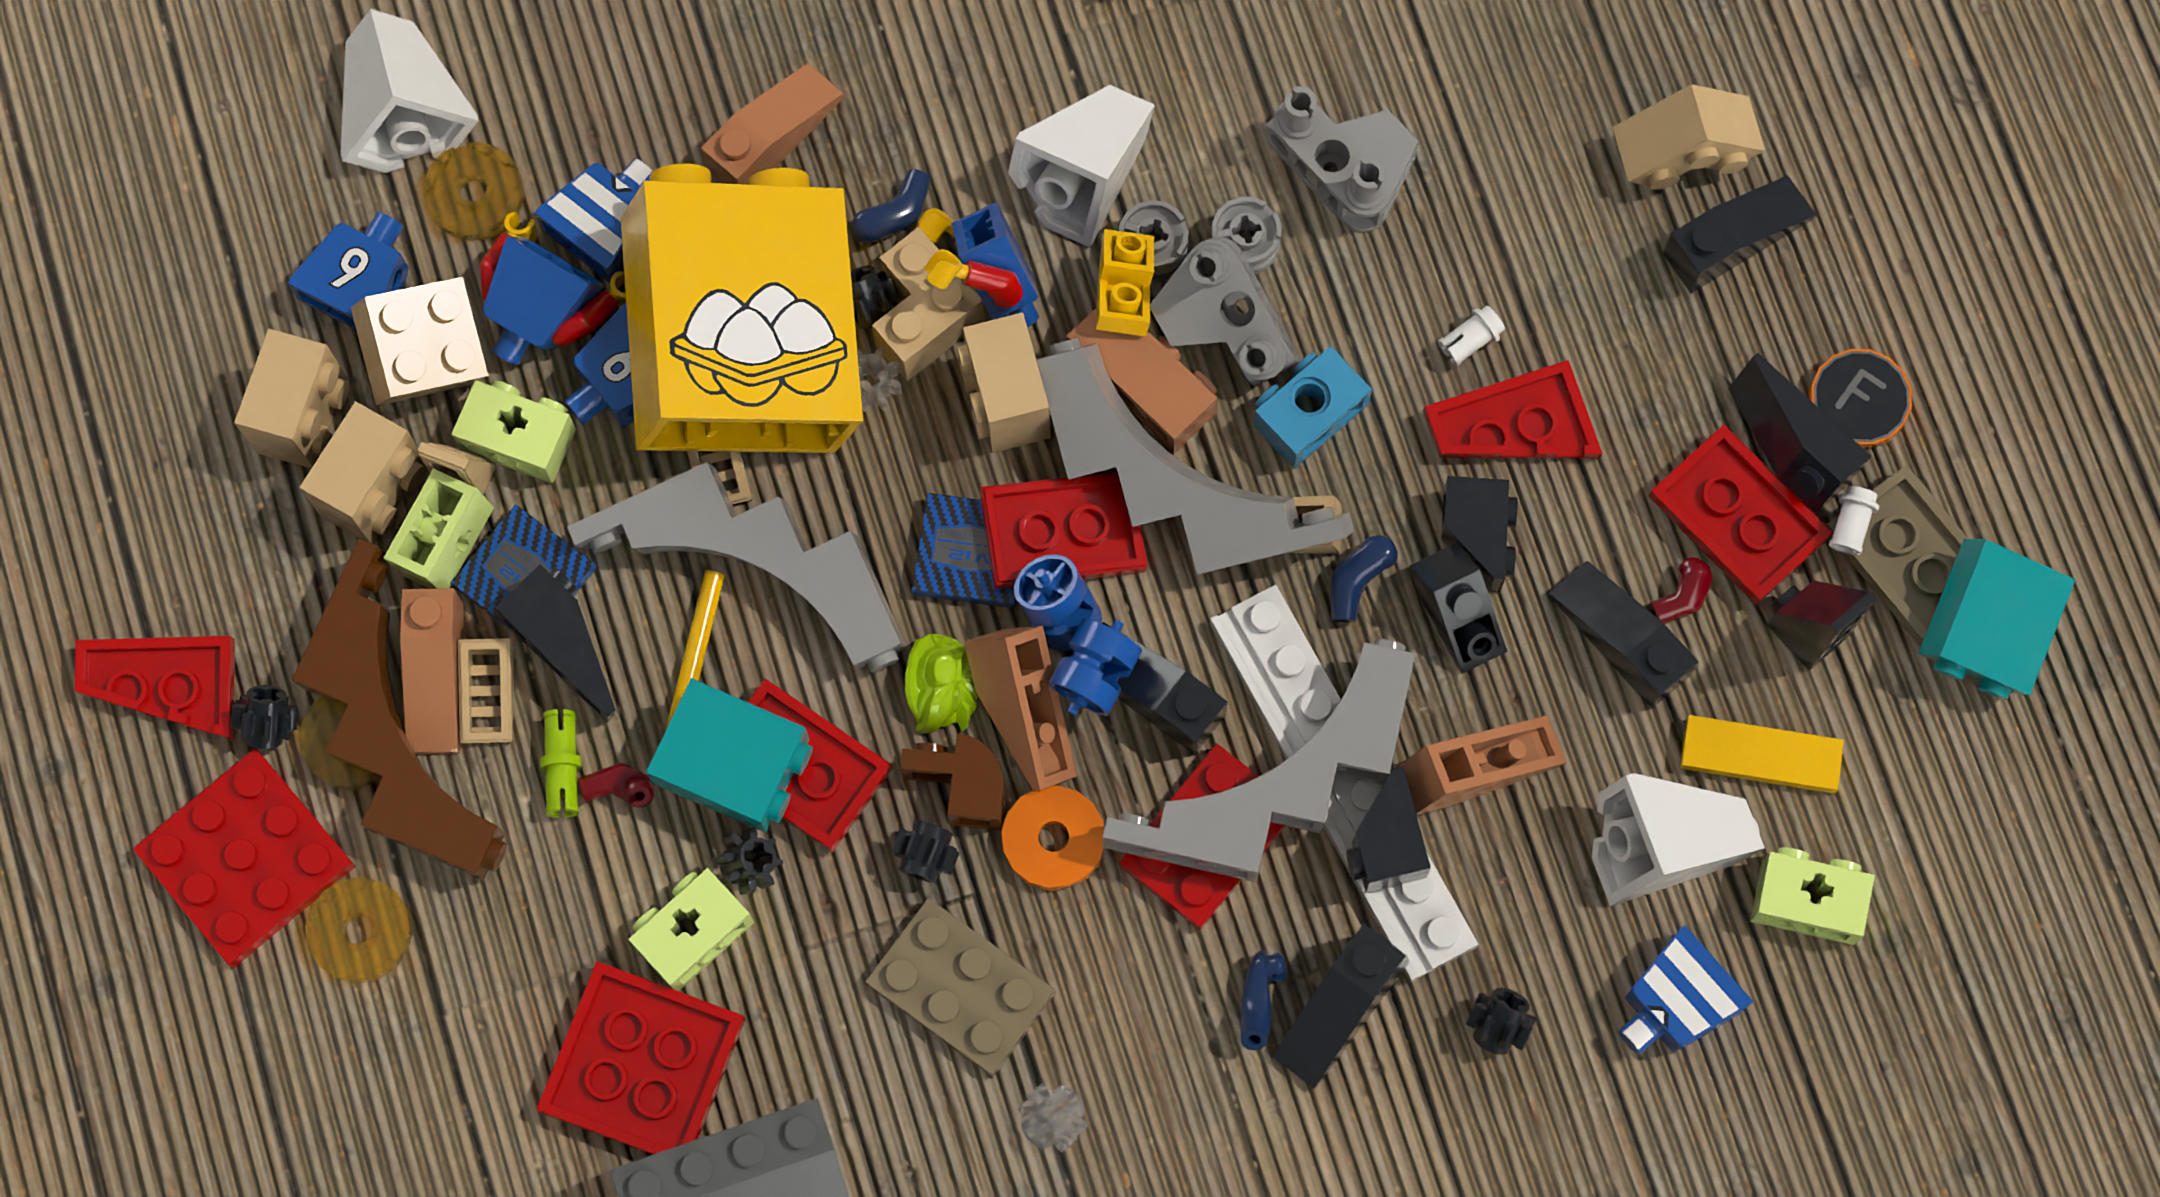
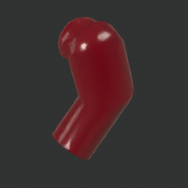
[1649,557,1713,624]
[578,763,656,808]

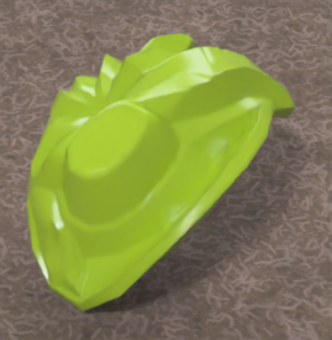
[905,634,978,734]

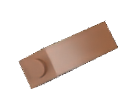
[701,63,844,185]
[400,588,464,755]
[964,625,1077,791]
[1394,715,1567,815]

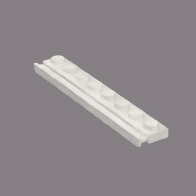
[1210,585,1479,983]

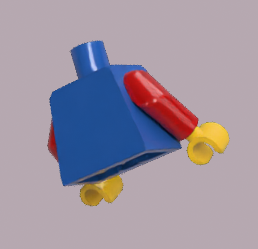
[916,202,1039,327]
[480,212,626,365]

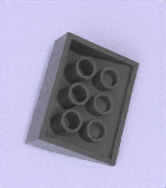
[610,1098,850,1197]

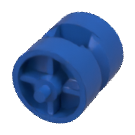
[1014,555,1102,651]
[1048,619,1142,716]

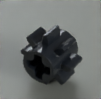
[851,266,900,329]
[231,685,299,749]
[891,820,960,884]
[713,827,783,895]
[1466,988,1536,1055]

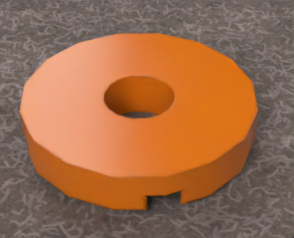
[1001,785,1104,891]

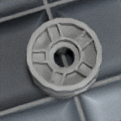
[1211,197,1281,274]
[1119,200,1189,280]

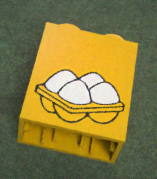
[621,164,863,453]

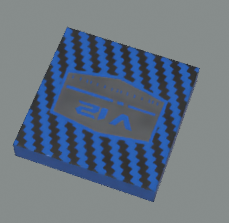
[912,493,1016,609]
[451,504,597,633]

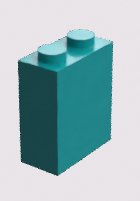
[1918,539,2076,700]
[646,678,813,833]

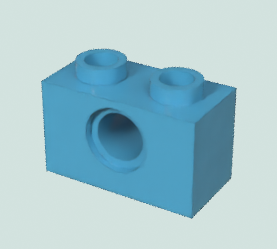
[1253,346,1372,469]

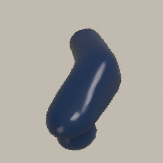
[850,169,931,243]
[1330,535,1398,623]
[1240,950,1286,1050]

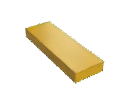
[1679,715,1844,794]

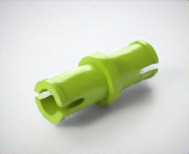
[540,709,582,818]

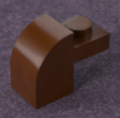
[900,733,1005,830]

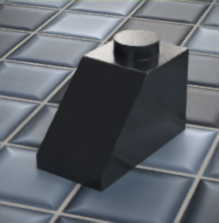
[1346,767,1431,893]

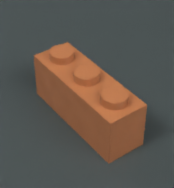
[1066,307,1218,454]

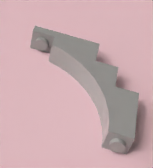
[1036,337,1354,575]
[567,462,907,672]
[1103,639,1416,883]

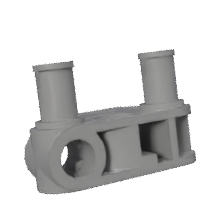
[1262,86,1419,233]
[1150,237,1300,387]

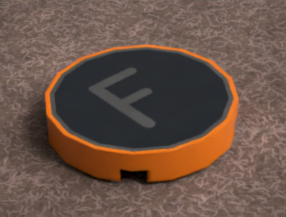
[1808,349,1912,448]

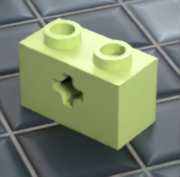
[451,380,576,484]
[384,468,494,589]
[1750,847,1875,945]
[628,868,755,991]

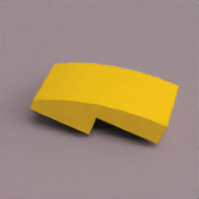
[1096,229,1154,337]

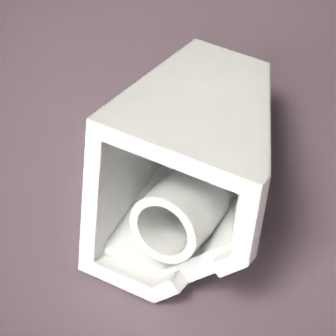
[340,9,479,173]
[1008,85,1155,247]
[1592,773,1765,906]

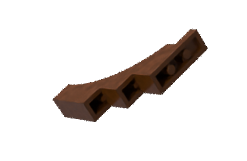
[292,539,507,880]

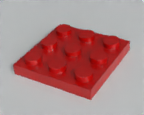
[132,748,356,969]
[536,961,746,1155]

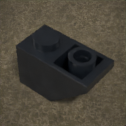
[1441,476,1518,593]
[1410,543,1508,674]

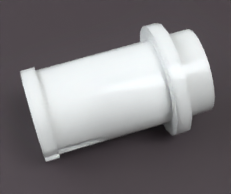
[1438,306,1505,367]
[1829,486,1879,555]

